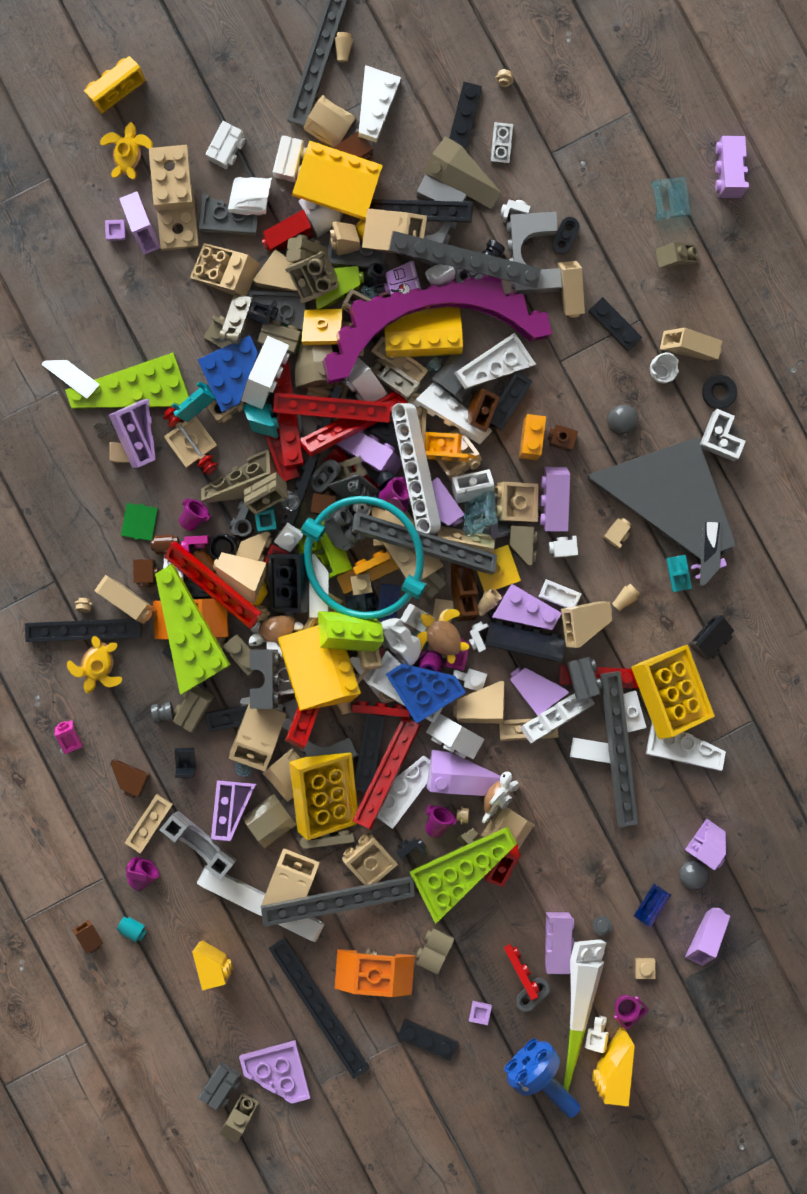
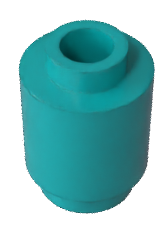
[117,916,147,943]

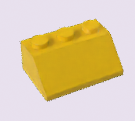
[84,56,146,115]
[192,941,233,991]

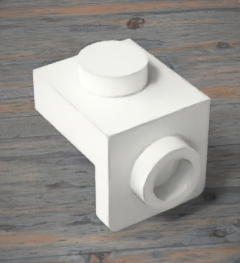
[500,200,530,223]
[274,523,303,552]
[401,604,434,632]
[469,621,489,652]

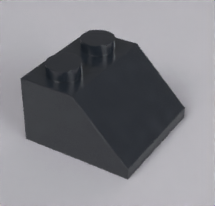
[688,615,734,660]

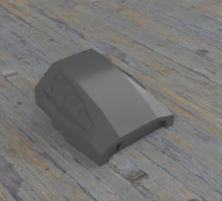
[431,354,475,403]
[324,504,366,551]

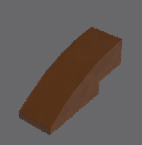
[451,563,480,621]

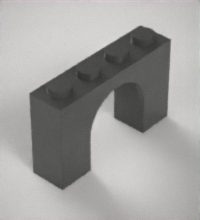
[282,698,358,757]

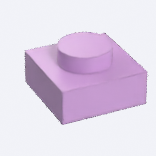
[105,220,126,241]
[468,1001,492,1025]

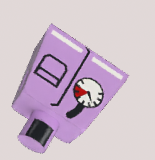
[376,261,421,297]

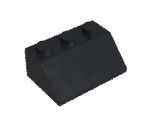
[268,553,313,613]

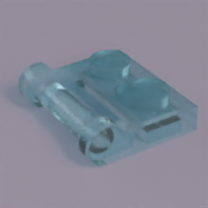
[651,176,690,220]
[464,491,498,536]

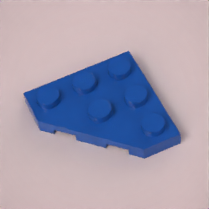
[197,335,258,413]
[386,664,466,724]

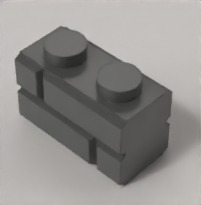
[566,657,603,700]
[198,1061,241,1111]

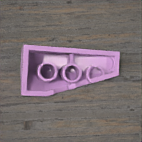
[426,750,501,796]

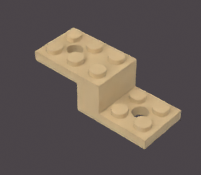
[149,145,199,251]

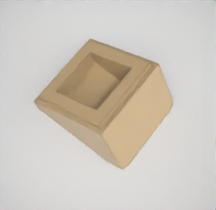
[110,442,130,463]

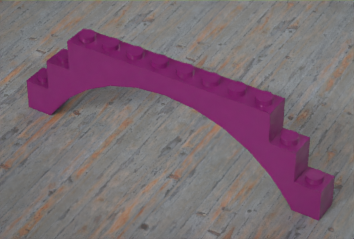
[322,275,552,384]

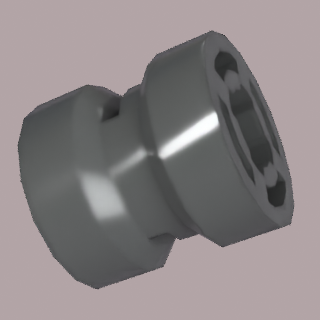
[151,702,174,724]

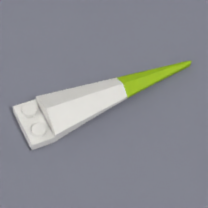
[563,939,606,1091]

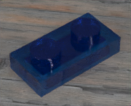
[377,583,400,622]
[634,884,671,928]

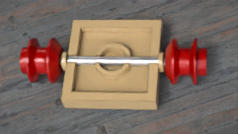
[163,407,219,475]

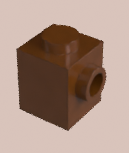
[547,425,578,452]
[311,491,337,515]
[133,559,159,587]
[72,920,103,954]

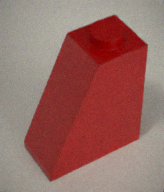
[261,210,314,254]

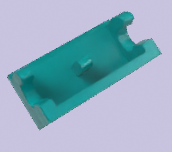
[171,382,216,422]

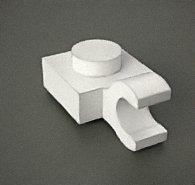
[452,668,487,691]
[585,1015,609,1053]

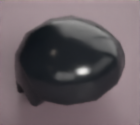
[209,534,238,560]

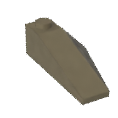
[424,136,501,209]
[294,342,334,388]
[201,449,278,503]

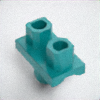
[666,555,692,592]

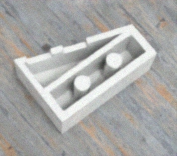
[241,336,290,409]

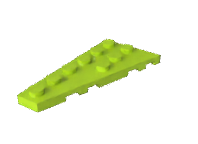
[65,353,189,409]
[155,564,230,695]
[410,827,517,924]

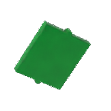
[121,503,158,541]

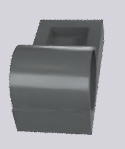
[229,500,253,538]

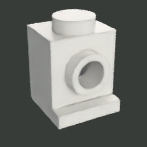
[549,536,578,558]

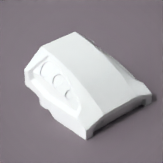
[228,177,272,215]

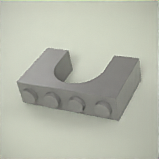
[413,175,467,267]
[506,212,562,294]
[160,811,237,880]

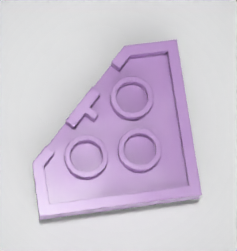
[239,1040,311,1104]

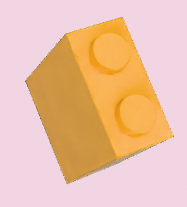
[519,414,546,461]

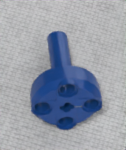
[504,1038,581,1118]

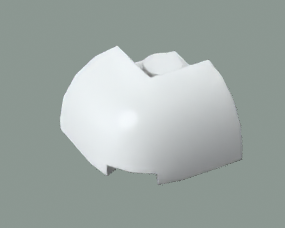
[298,199,343,237]
[381,618,421,666]

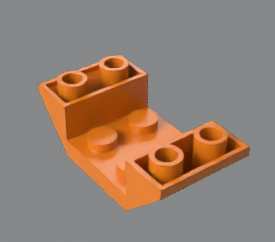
[153,599,229,639]
[334,949,415,997]

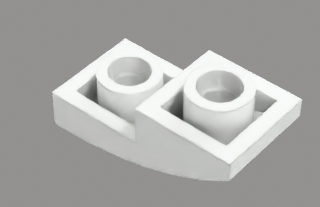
[491,122,513,163]
[570,738,610,763]

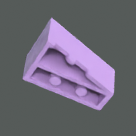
[715,136,749,198]
[109,399,155,468]
[336,430,402,475]
[540,467,570,531]
[491,584,562,630]
[211,780,256,842]
[685,819,726,870]
[545,912,574,974]

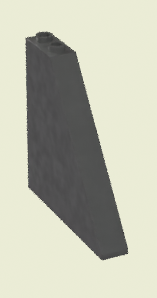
[587,437,736,559]

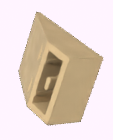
[362,209,427,254]
[190,243,260,296]
[229,702,287,772]
[260,848,320,922]

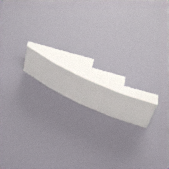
[520,693,595,744]

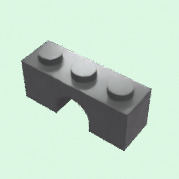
[250,649,281,709]

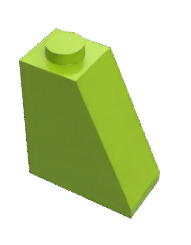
[316,266,364,309]

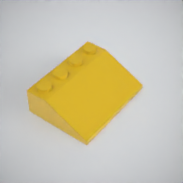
[292,141,382,220]
[385,307,463,358]
[277,625,361,711]
[631,644,715,739]
[289,753,358,840]
[592,1027,635,1106]

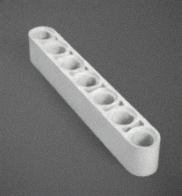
[392,403,441,534]
[197,865,325,942]

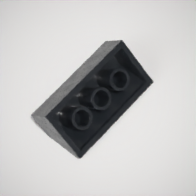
[484,620,565,662]

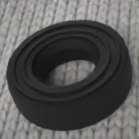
[702,375,737,409]

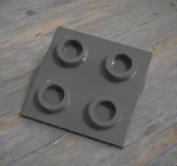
[328,474,380,506]

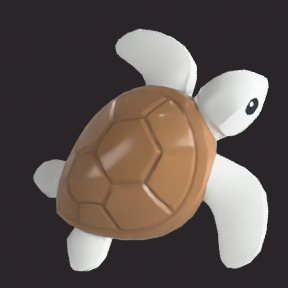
[249,612,304,657]
[482,772,520,824]

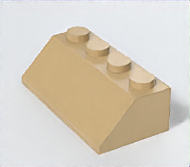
[376,510,444,581]

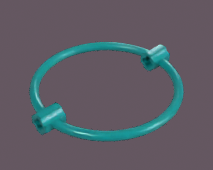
[301,496,427,620]

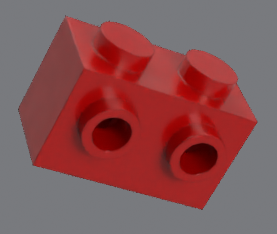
[485,844,520,887]

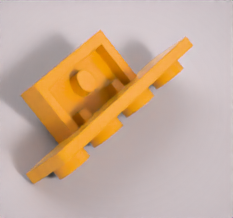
[412,432,477,462]
[337,550,399,594]

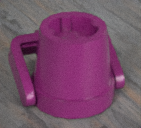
[379,477,410,512]
[178,498,212,531]
[412,649,444,673]
[425,804,457,838]
[125,857,159,891]
[614,995,649,1030]

